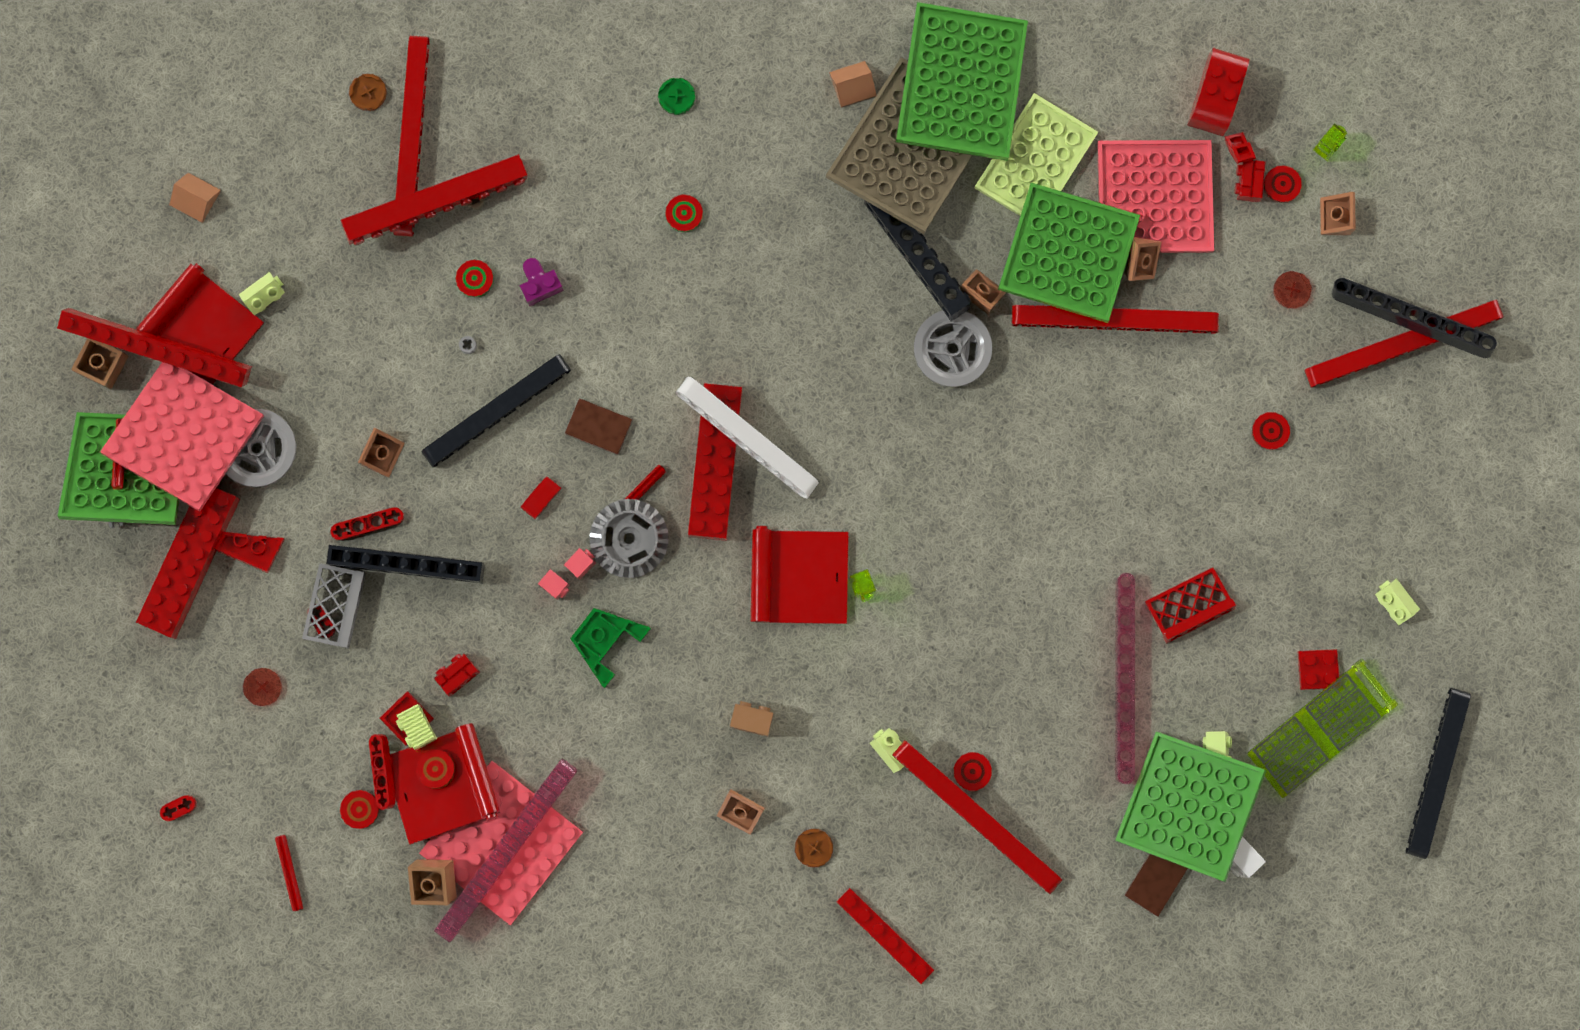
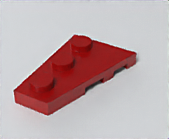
[214,532,285,573]

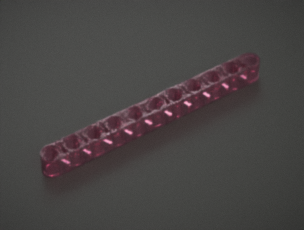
[1115,573,1135,784]
[434,758,578,943]

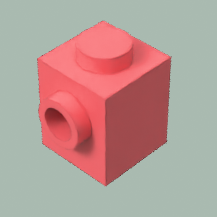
[564,548,596,579]
[538,569,570,600]

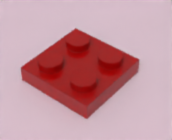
[1297,649,1340,690]

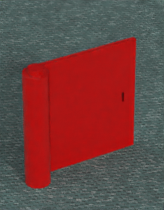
[136,263,264,385]
[750,526,849,624]
[390,723,500,845]

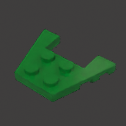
[570,608,651,688]

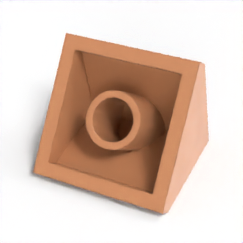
[829,61,877,107]
[169,173,221,223]
[1320,192,1355,235]
[1125,237,1161,281]
[960,269,1006,315]
[358,428,405,478]
[717,789,765,835]

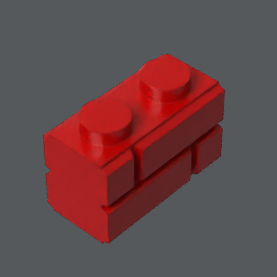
[1234,160,1266,202]
[434,654,480,697]

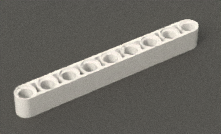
[676,377,819,499]

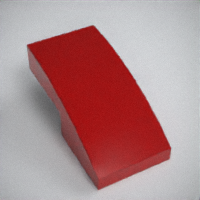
[1225,132,1256,164]
[520,476,561,519]

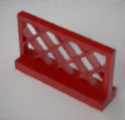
[1145,567,1236,644]

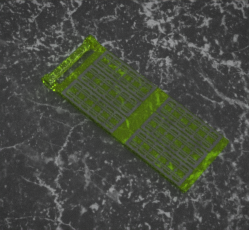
[1247,659,1398,798]

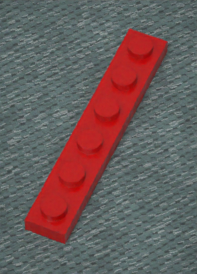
[836,888,934,984]

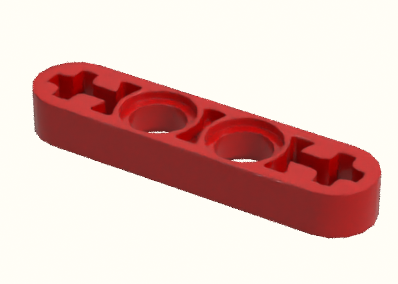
[330,507,404,541]
[369,734,396,810]

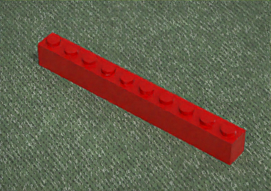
[340,154,528,245]
[57,308,252,387]

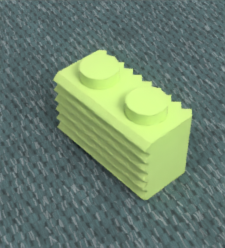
[396,704,437,750]

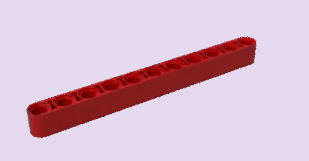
[393,36,430,237]
[1304,300,1504,388]
[1011,305,1219,334]
[892,740,1062,895]

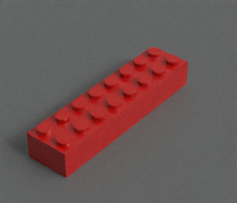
[688,383,742,541]
[136,488,240,639]

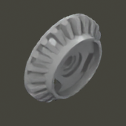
[914,311,992,387]
[226,409,297,487]
[590,499,669,578]

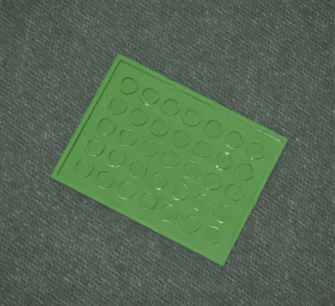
[896,2,1028,161]

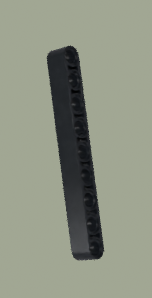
[1331,278,1497,358]
[421,354,571,468]
[1405,688,1471,859]

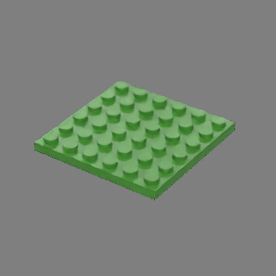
[998,183,1140,323]
[58,412,179,525]
[1115,731,1266,882]

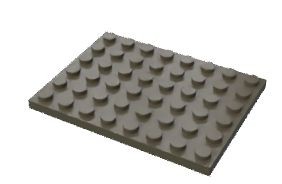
[826,57,973,234]

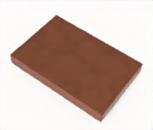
[565,398,632,455]
[1124,854,1188,917]

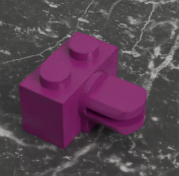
[519,258,564,307]

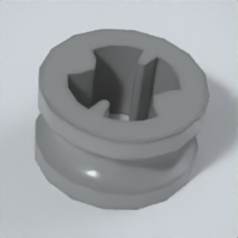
[459,336,477,354]

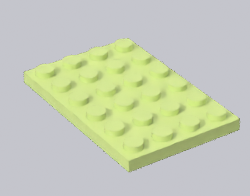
[975,93,1098,216]

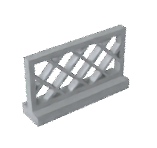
[302,563,366,649]

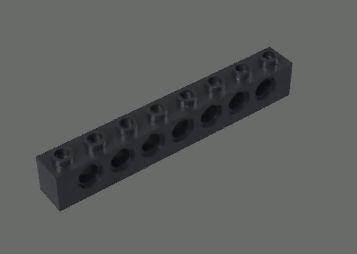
[864,200,971,322]
[326,545,485,584]

